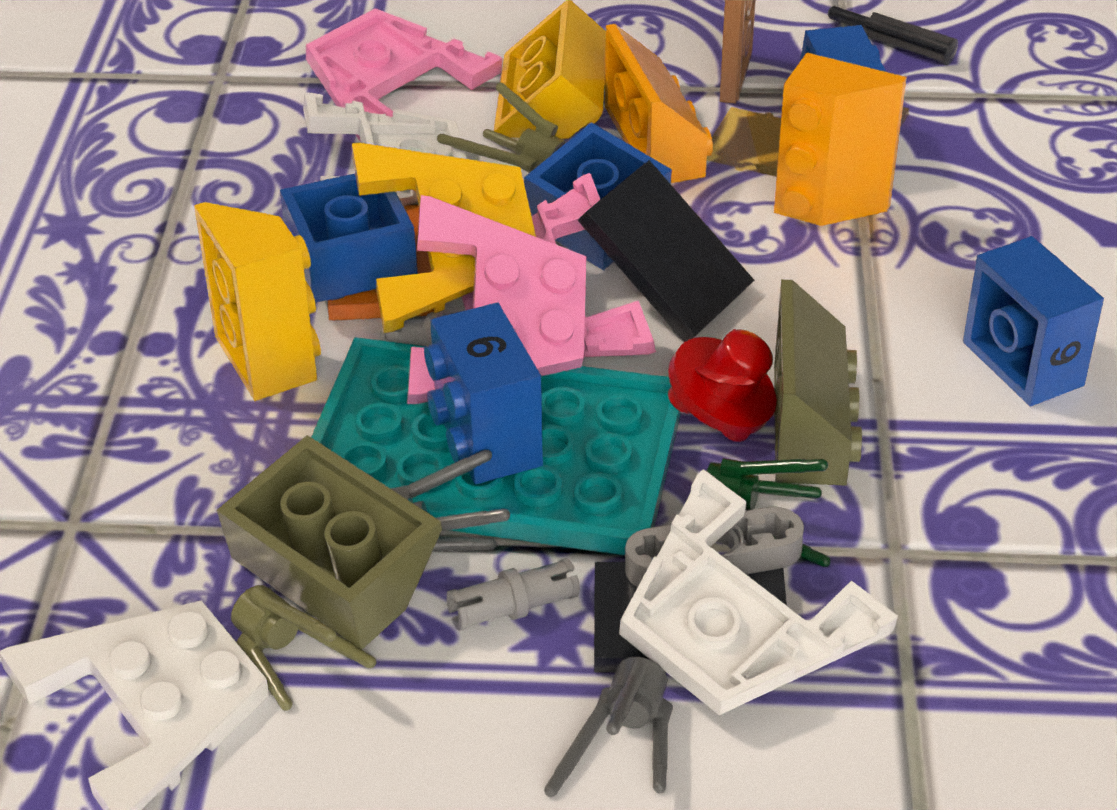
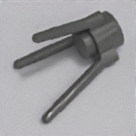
[391,450,510,551]
[544,657,673,797]

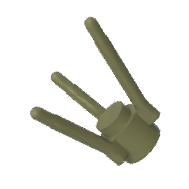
[437,82,566,173]
[231,585,376,711]

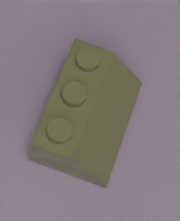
[774,279,862,486]
[216,435,442,650]

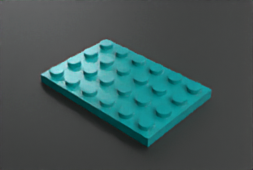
[311,337,681,555]

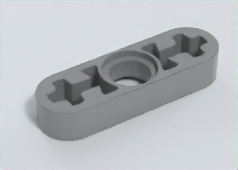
[625,507,804,587]

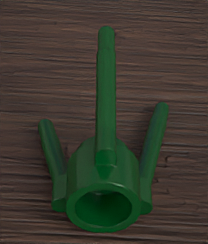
[706,458,831,567]

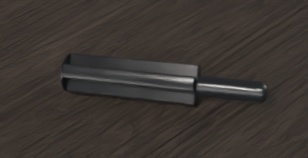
[828,6,958,65]

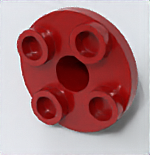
[668,329,777,442]

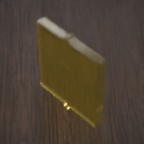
[707,107,781,177]

